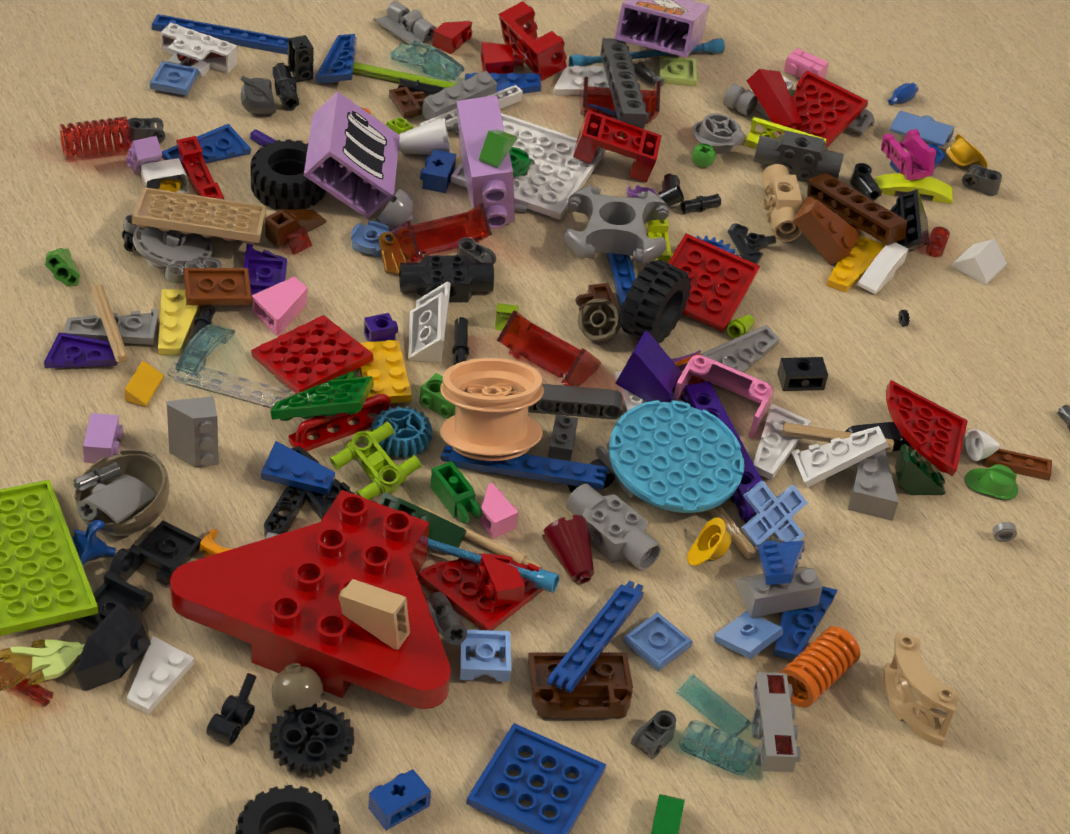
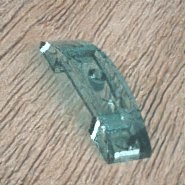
[175,324,235,376]

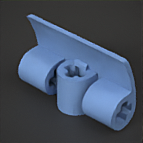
[890,110,955,147]

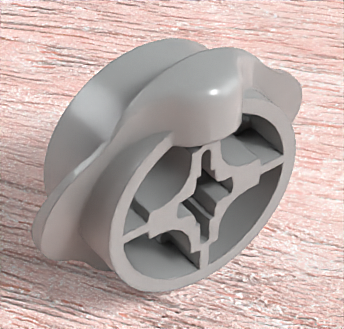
[692,113,745,153]

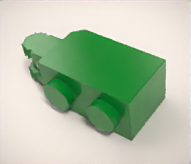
[430,461,482,524]

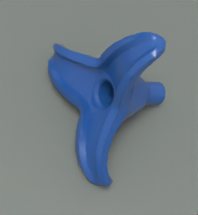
[72,520,116,567]

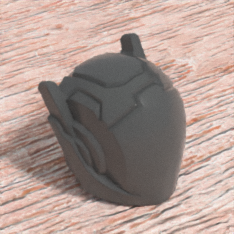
[241,76,276,114]

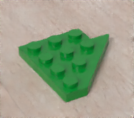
[270,371,374,421]

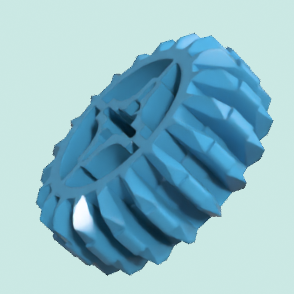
[371,405,432,459]

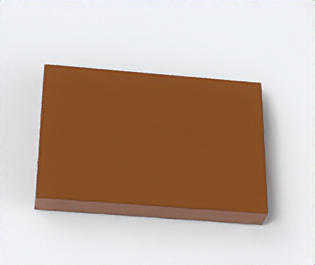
[183,268,252,305]

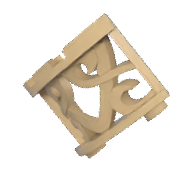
[883,632,960,747]

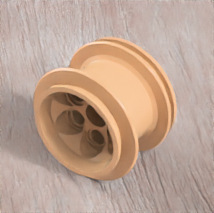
[440,358,544,461]

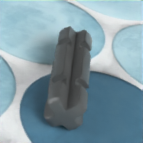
[634,62,664,88]

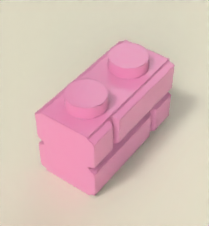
[784,48,829,78]

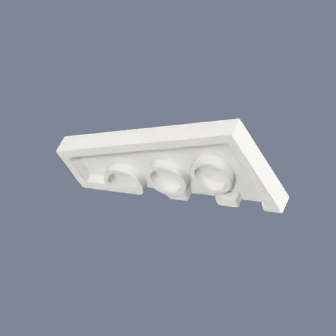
[791,426,889,487]

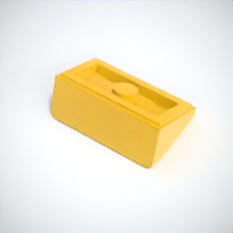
[125,361,164,407]

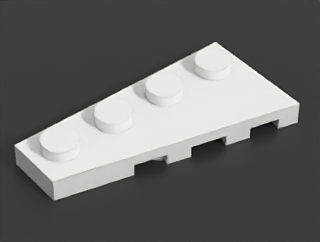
[753,403,811,480]

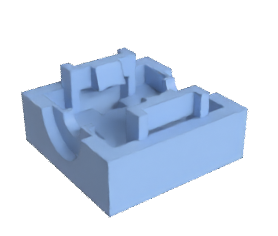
[460,630,511,682]

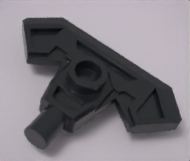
[728,223,776,264]

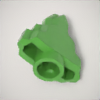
[45,248,80,286]

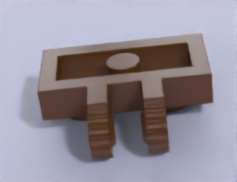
[389,86,426,118]
[575,283,620,312]

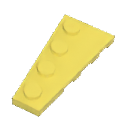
[158,289,200,355]

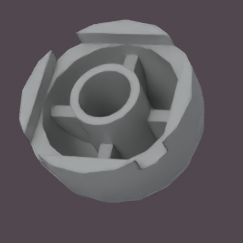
[375,188,414,230]

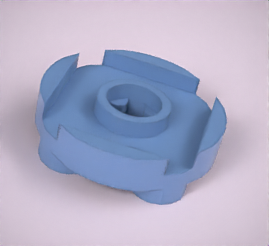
[351,221,391,257]

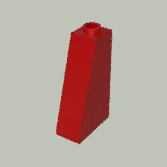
[746,69,803,135]

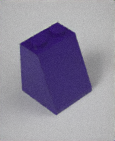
[615,330,681,402]

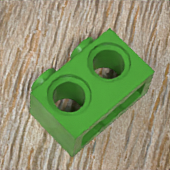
[419,373,455,419]

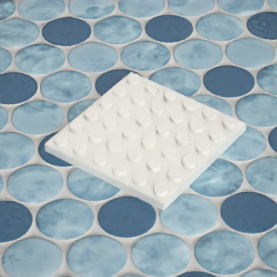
[451,113,605,220]

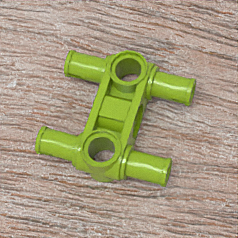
[330,422,422,500]

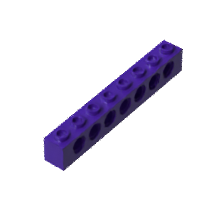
[681,381,762,524]

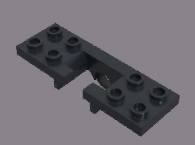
[74,520,202,631]

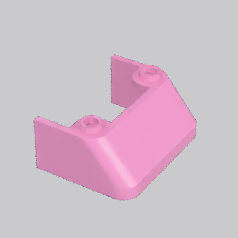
[673,355,775,438]

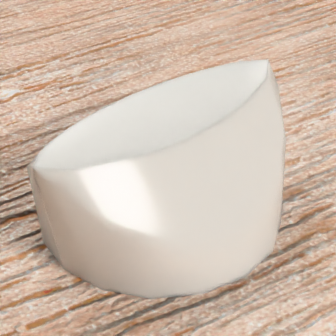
[964,429,1001,461]

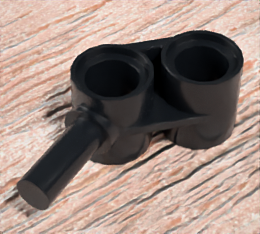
[206,673,257,745]

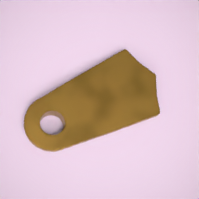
[379,232,408,276]

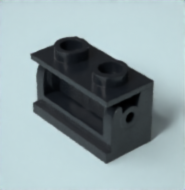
[288,35,314,82]

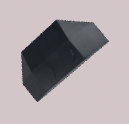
[890,189,930,250]
[74,603,151,691]

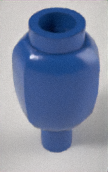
[888,83,918,106]

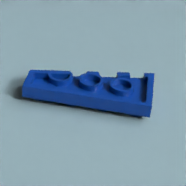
[315,34,357,84]
[757,541,805,585]

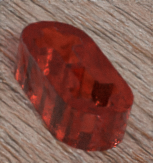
[926,226,950,257]

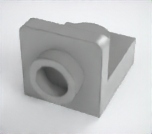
[846,109,875,136]

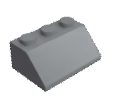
[166,396,219,467]
[734,567,823,618]

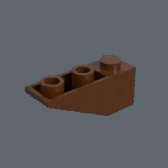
[265,210,326,247]

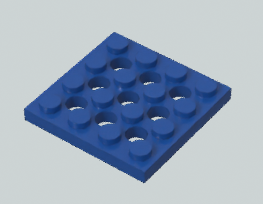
[466,723,606,834]

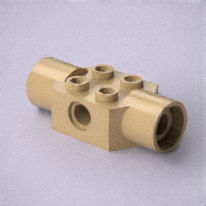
[762,164,802,242]

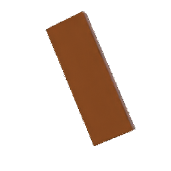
[983,448,1052,481]

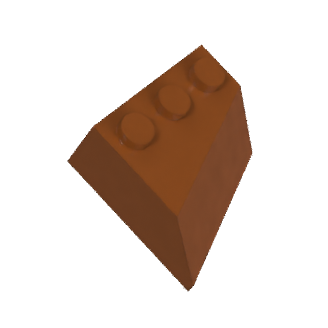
[793,197,861,265]

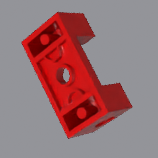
[498,1,567,81]
[573,110,662,183]

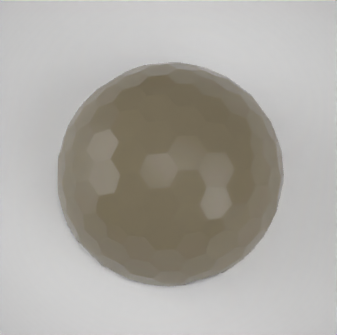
[74,449,170,536]

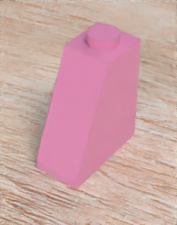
[252,276,308,336]

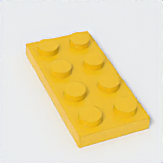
[359,340,412,404]

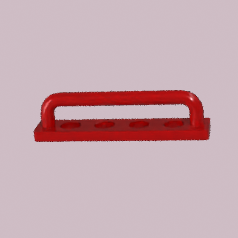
[288,394,395,452]

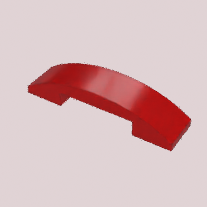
[176,136,224,200]

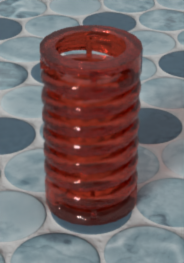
[59,116,132,160]

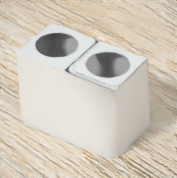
[141,158,188,193]

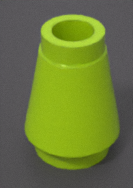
[727,315,755,339]

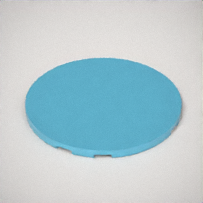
[609,400,744,513]

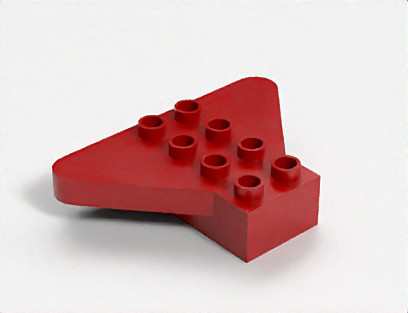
[170,490,451,709]

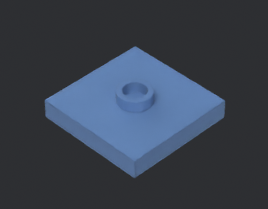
[150,61,199,96]
[714,611,783,659]
[623,612,693,672]

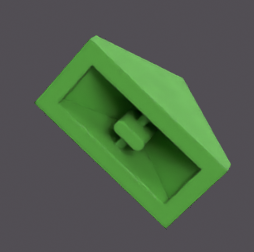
[479,129,517,168]

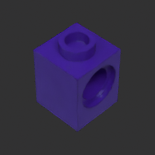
[364,313,398,342]

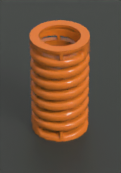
[779,626,861,707]

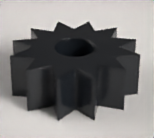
[898,309,910,327]

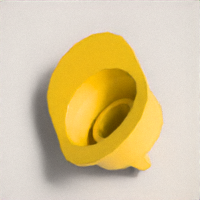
[946,134,988,168]
[687,517,731,566]

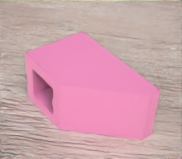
[480,483,518,539]

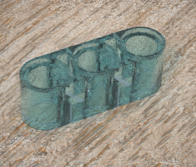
[679,720,757,775]

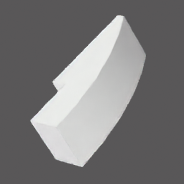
[858,242,909,294]

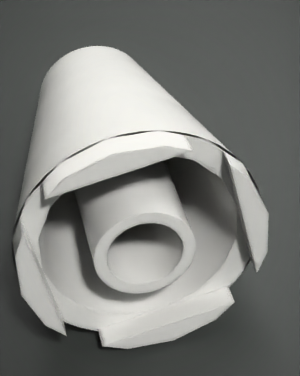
[398,117,451,155]

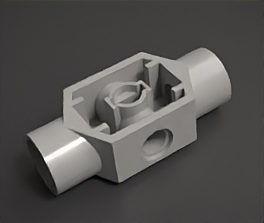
[566,484,662,571]

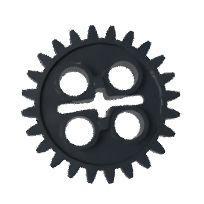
[270,703,354,778]

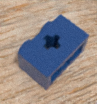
[420,149,456,193]
[368,769,431,831]

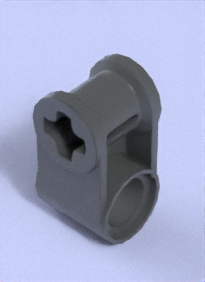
[126,117,165,144]
[962,164,1002,196]
[457,237,496,264]
[631,710,676,759]

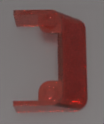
[579,77,661,123]
[391,203,492,263]
[496,310,601,387]

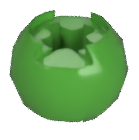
[692,143,716,168]

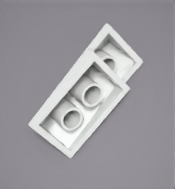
[408,281,451,363]

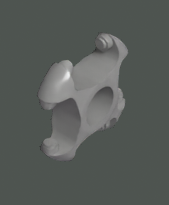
[563,185,669,265]

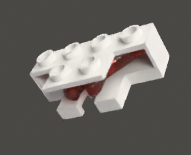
[161,23,237,78]

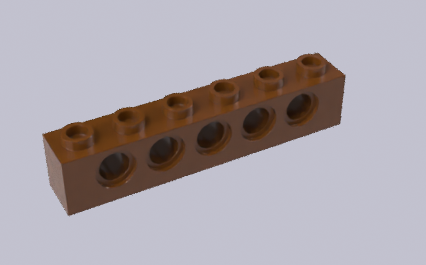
[807,173,907,246]

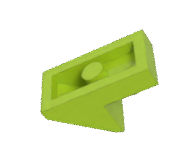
[495,303,519,332]

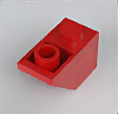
[433,21,473,54]
[478,555,525,607]

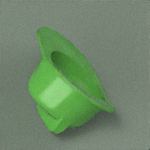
[965,464,1018,500]

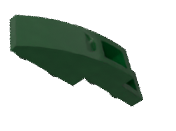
[379,492,467,548]

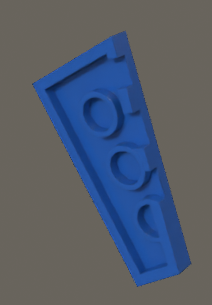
[464,73,541,94]
[162,123,251,168]
[773,586,837,660]

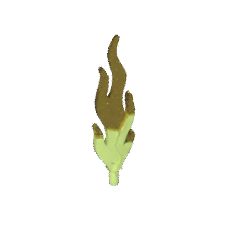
[0,640,85,691]

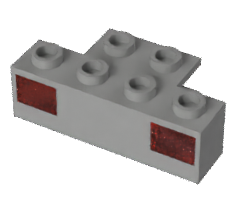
[751,672,801,772]

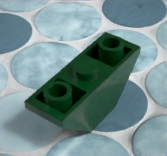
[895,444,946,495]

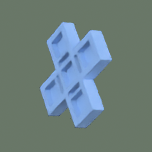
[740,481,808,547]

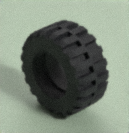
[251,139,327,210]
[620,260,691,344]
[236,785,340,834]

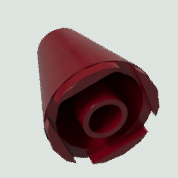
[542,515,594,584]

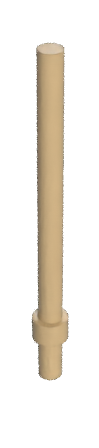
[420,506,542,569]

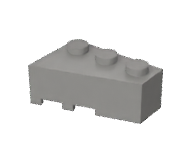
[848,449,898,521]

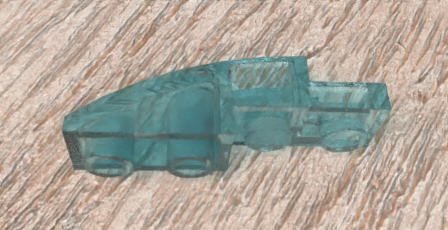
[390,41,464,80]

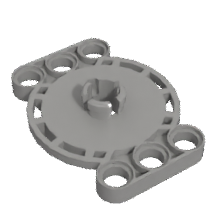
[123,214,222,283]

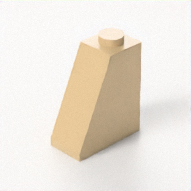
[339,579,410,650]

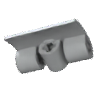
[373,1,436,45]
[77,474,157,524]

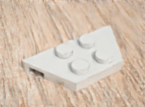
[553,66,611,96]

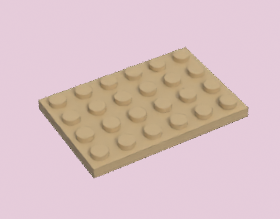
[132,187,267,244]

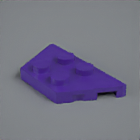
[243,244,287,295]

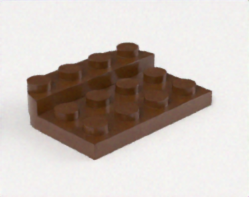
[528,652,633,718]

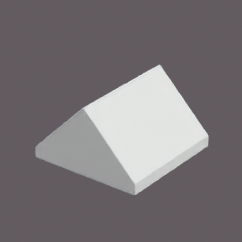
[952,239,1007,285]

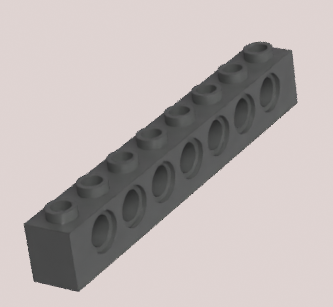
[600,38,649,129]

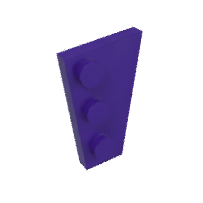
[44,332,118,368]

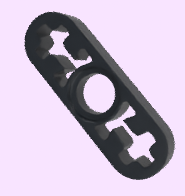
[264,486,305,537]

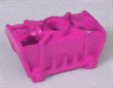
[881,129,936,180]

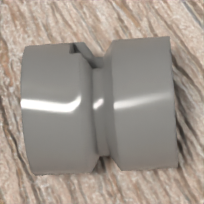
[723,83,758,116]

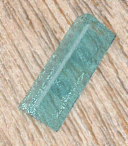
[676,673,751,740]

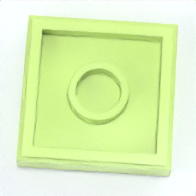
[659,56,697,86]

